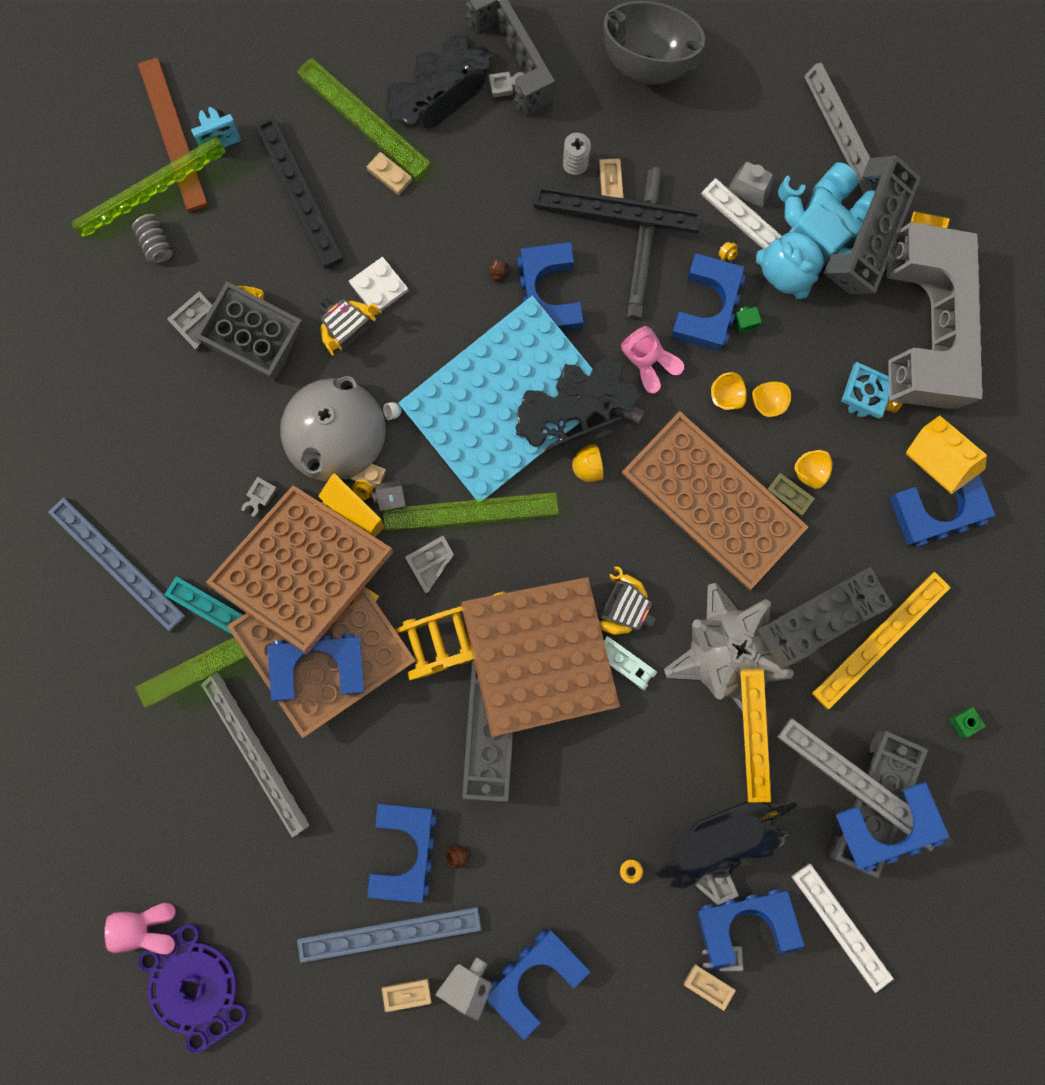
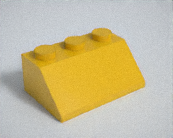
[906,416,987,494]
[319,473,385,537]

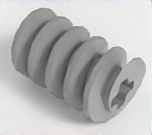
[563,132,591,175]
[132,214,173,263]

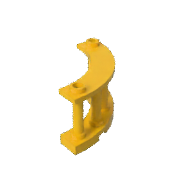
[395,591,505,680]

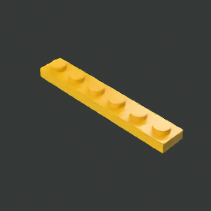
[741,669,771,802]

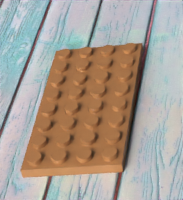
[621,411,808,591]

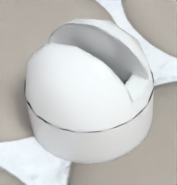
[383,402,402,420]

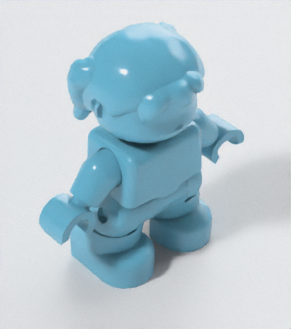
[756,163,875,299]

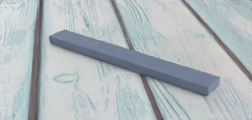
[48,497,187,632]
[297,907,482,963]

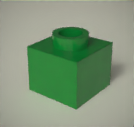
[734,306,762,335]
[949,707,986,738]

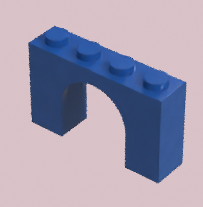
[517,242,583,332]
[671,253,746,351]
[889,475,996,547]
[267,634,364,702]
[836,782,949,872]
[367,803,437,903]
[697,889,804,970]
[487,928,590,1040]

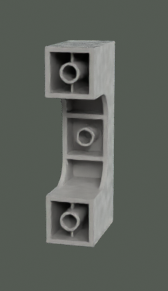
[887,222,983,410]

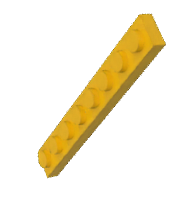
[811,572,951,710]

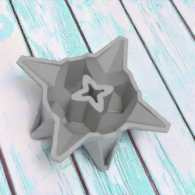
[664,583,794,712]

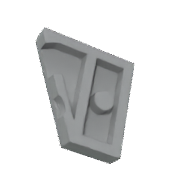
[167,291,212,351]
[405,536,454,594]
[694,875,739,905]

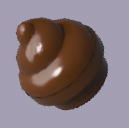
[488,260,509,282]
[446,846,471,869]

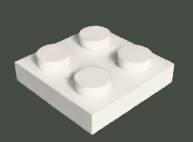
[349,257,408,315]

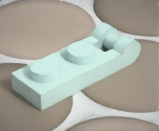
[604,636,657,691]

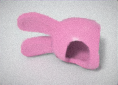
[621,326,685,394]
[105,903,176,954]

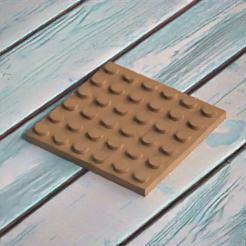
[206,485,393,655]
[461,577,620,737]
[227,586,416,738]

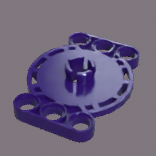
[138,923,248,1053]

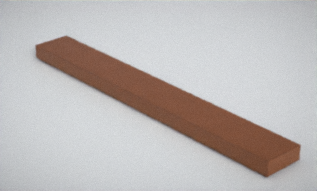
[138,57,208,213]

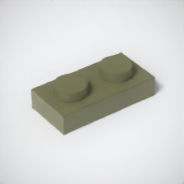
[767,473,815,517]

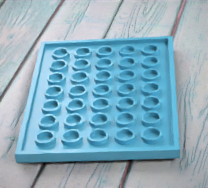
[398,296,593,504]

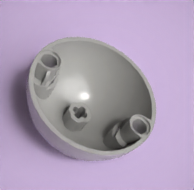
[280,376,386,482]

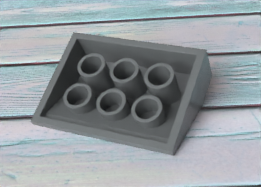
[194,281,302,382]

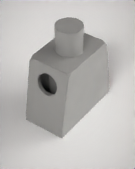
[728,162,773,208]
[436,957,492,1021]

